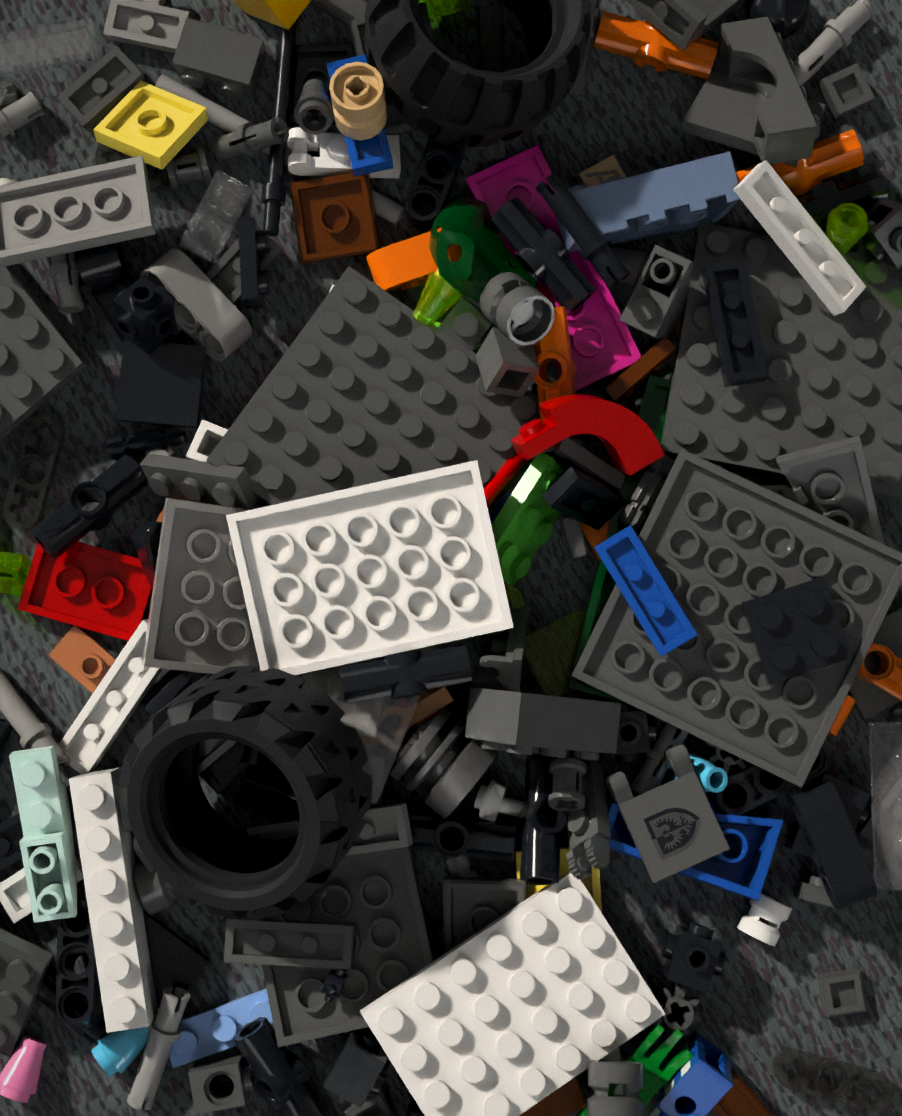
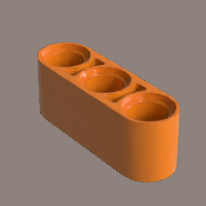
[366,228,462,295]

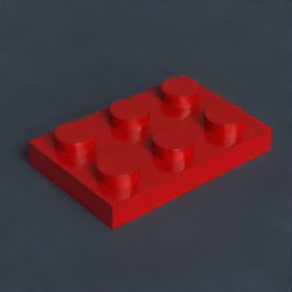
[18,542,152,641]

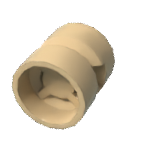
[329,62,387,140]

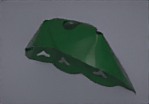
[429,195,536,303]

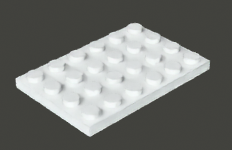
[226,460,514,675]
[360,870,665,1116]

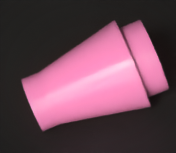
[0,1035,47,1103]

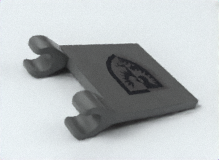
[606,745,730,884]

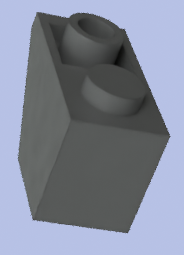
[620,244,693,340]

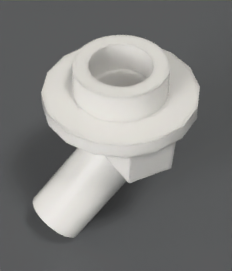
[474,780,524,822]

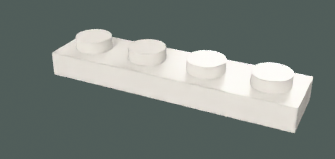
[733,160,866,316]
[58,619,163,774]

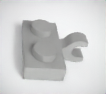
[103,0,192,53]

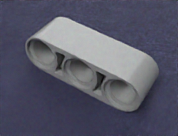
[141,249,252,361]

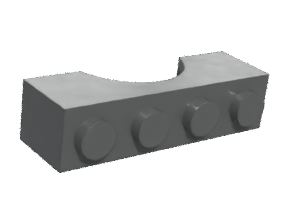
[717,17,820,164]

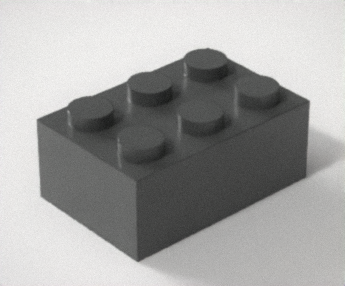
[465,687,621,760]

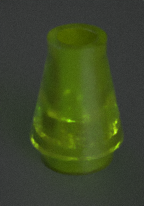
[826,203,868,258]
[411,268,463,328]

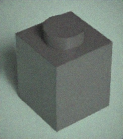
[475,327,540,397]

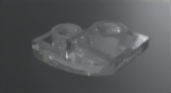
[179,169,253,265]

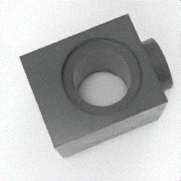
[188,1055,255,1115]

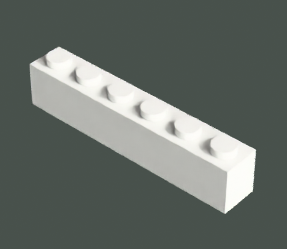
[69,767,158,1033]

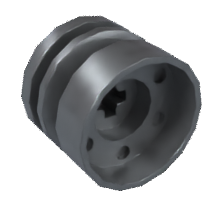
[390,707,499,819]

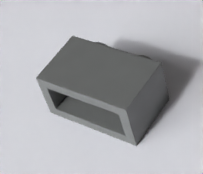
[172,17,267,99]

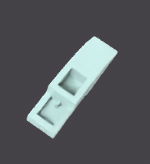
[9,746,77,923]

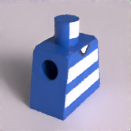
[649,1031,733,1116]

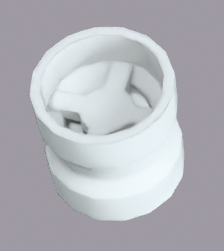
[737,893,792,947]

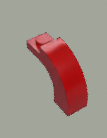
[510,394,665,476]

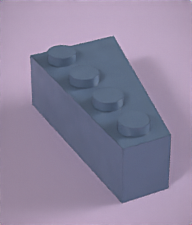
[556,151,741,252]

